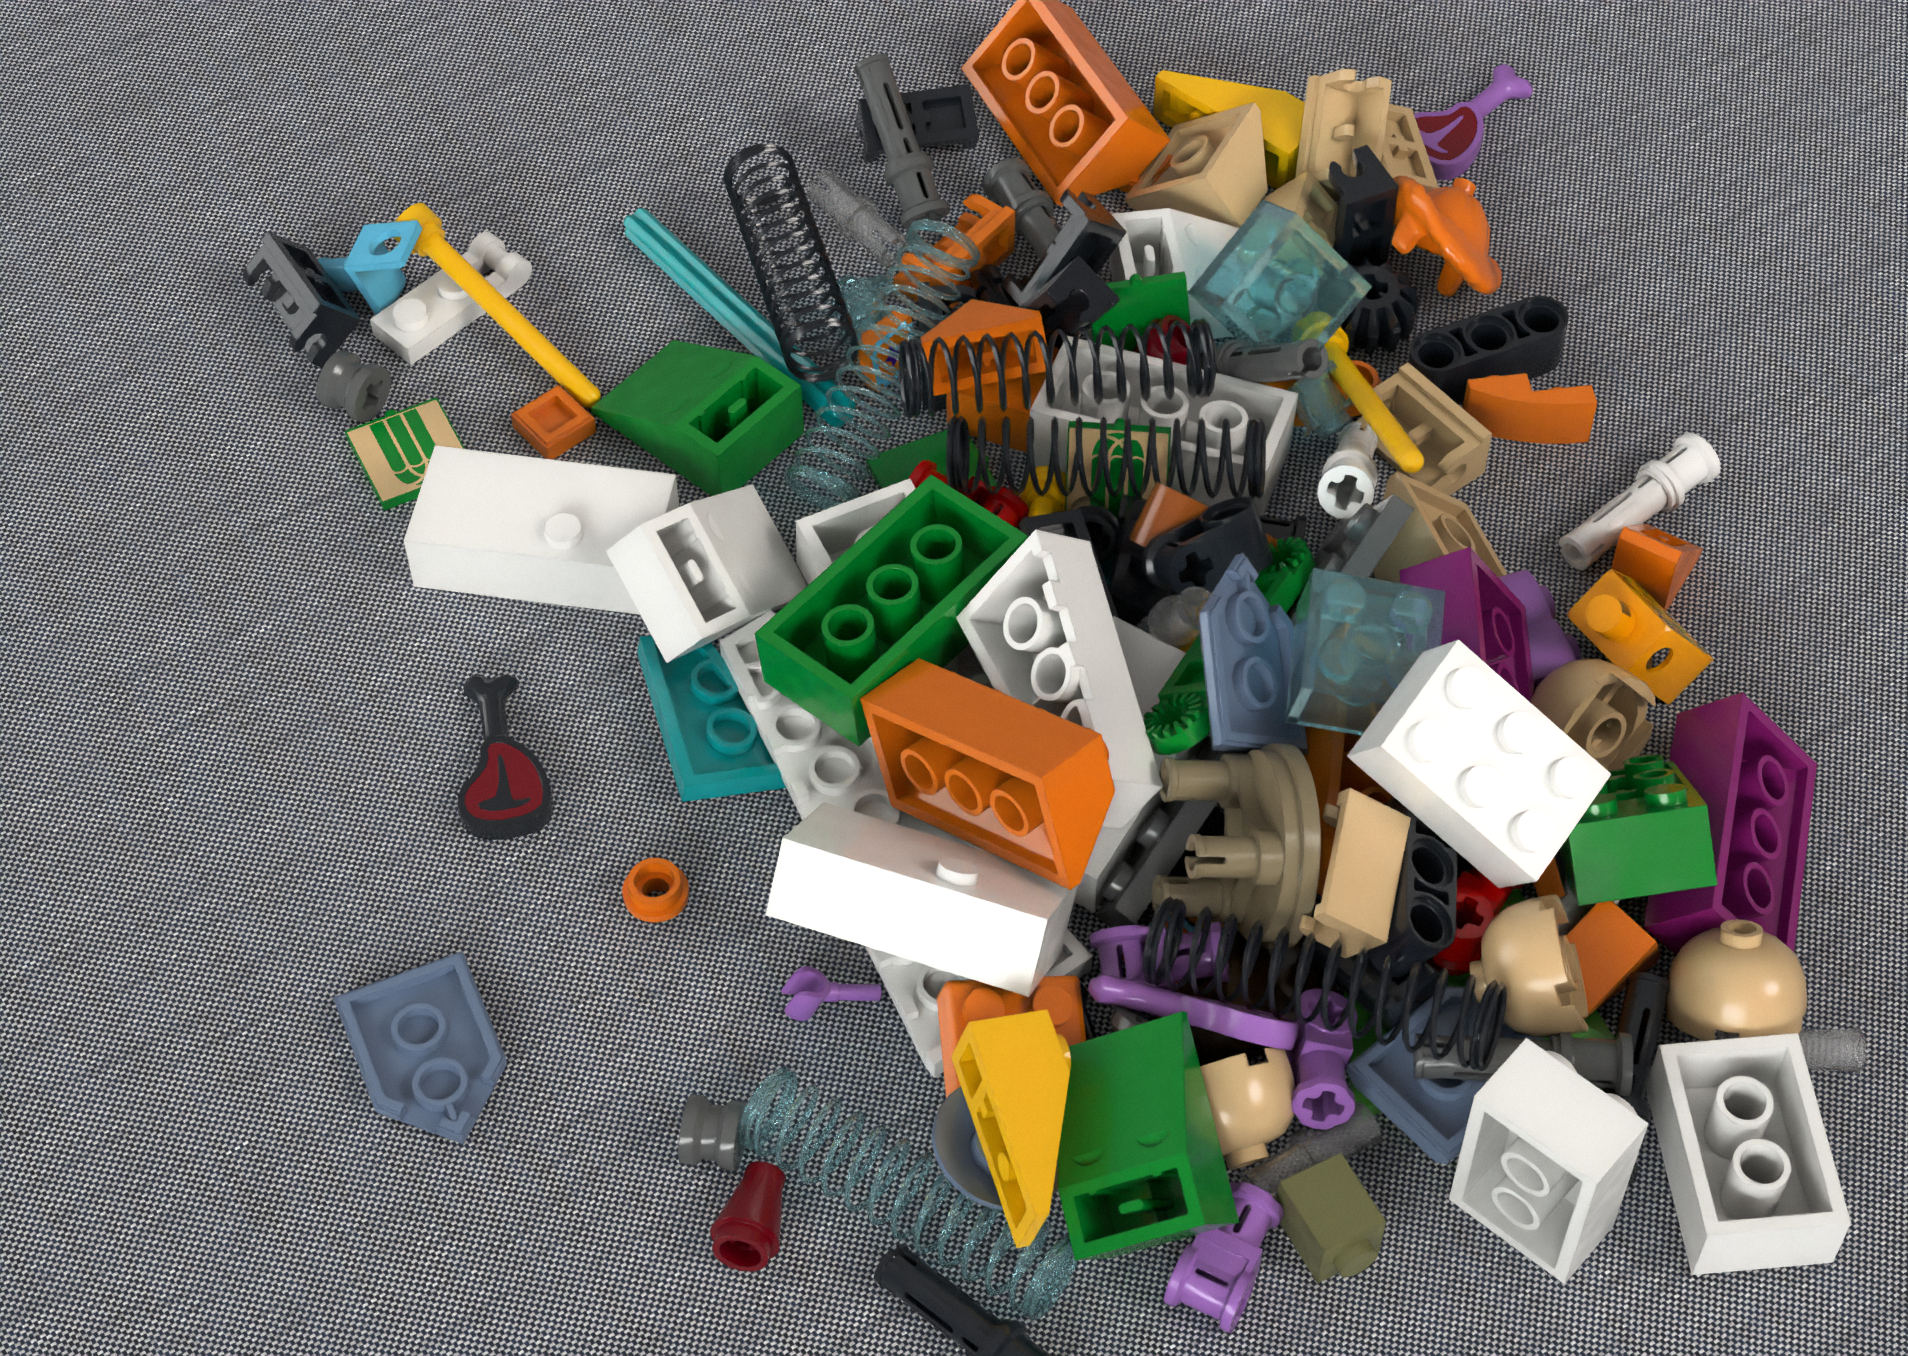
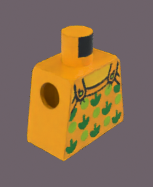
[1567,569,1714,705]

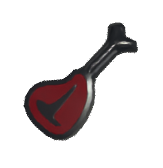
[458,674,553,840]

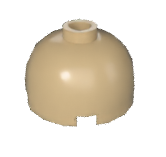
[1531,659,1656,770]
[1470,894,1589,1038]
[1666,919,1807,1041]
[1200,1047,1296,1170]

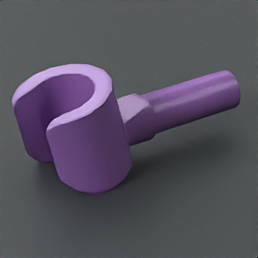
[781,966,881,1021]

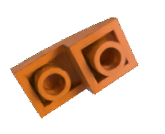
[1463,373,1597,444]

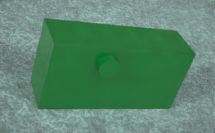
[754,475,1028,747]

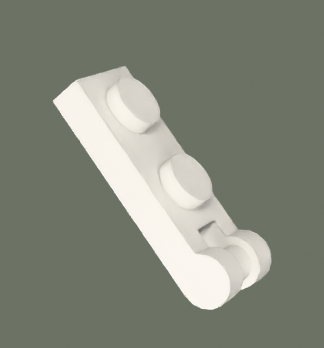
[370,231,532,365]

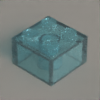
[1188,199,1372,380]
[1285,568,1445,736]

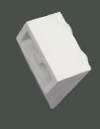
[1109,208,1302,340]
[606,484,808,663]

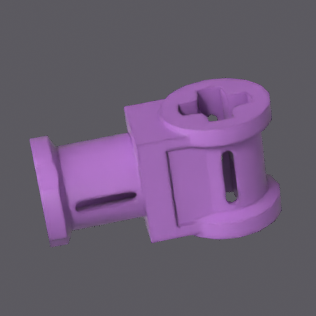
[1089,921,1230,1006]
[1285,988,1358,1130]
[1164,1182,1284,1333]

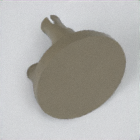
[1151,743,1321,949]

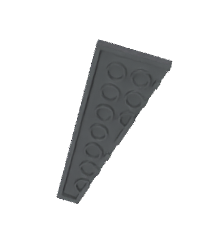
[1095,494,1414,928]

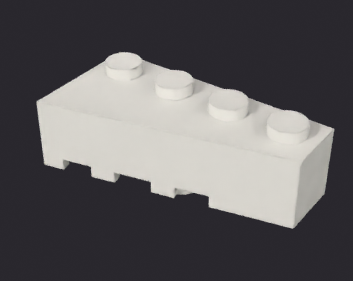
[956,529,1163,829]

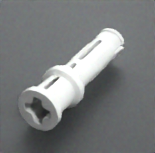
[1317,421,1378,520]
[1559,432,1720,571]

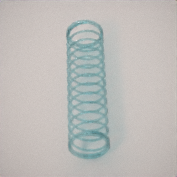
[784,219,980,510]
[738,1067,1078,1321]

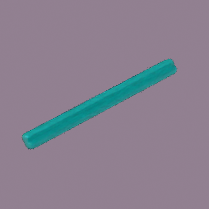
[623,208,857,428]

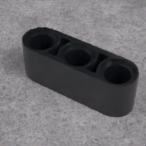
[1408,296,1569,404]
[1367,797,1457,978]

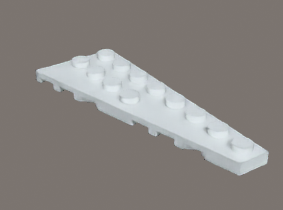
[720,610,1093,1078]

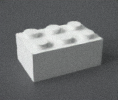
[1347,640,1611,888]
[1646,1033,1851,1275]
[1449,1038,1649,1284]

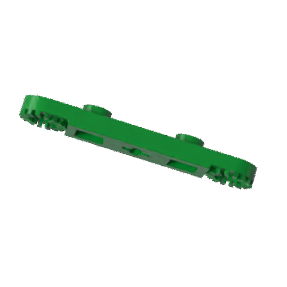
[1143,537,1316,755]

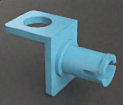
[317,220,422,315]

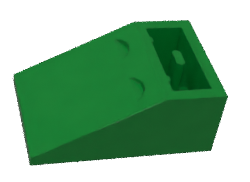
[591,340,804,496]
[1559,755,1717,906]
[1058,1011,1240,1261]

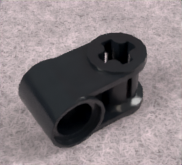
[1141,497,1273,600]

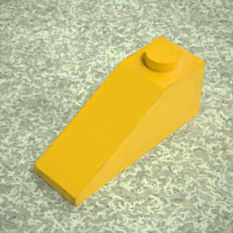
[1153,70,1305,190]
[951,1009,1071,1248]

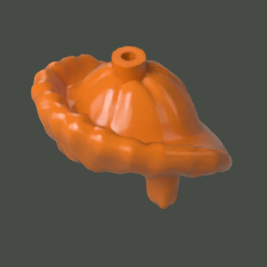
[1392,175,1502,297]

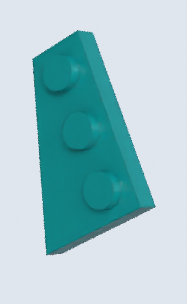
[637,635,786,802]

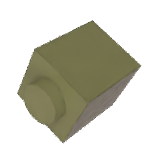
[1276,1153,1386,1283]

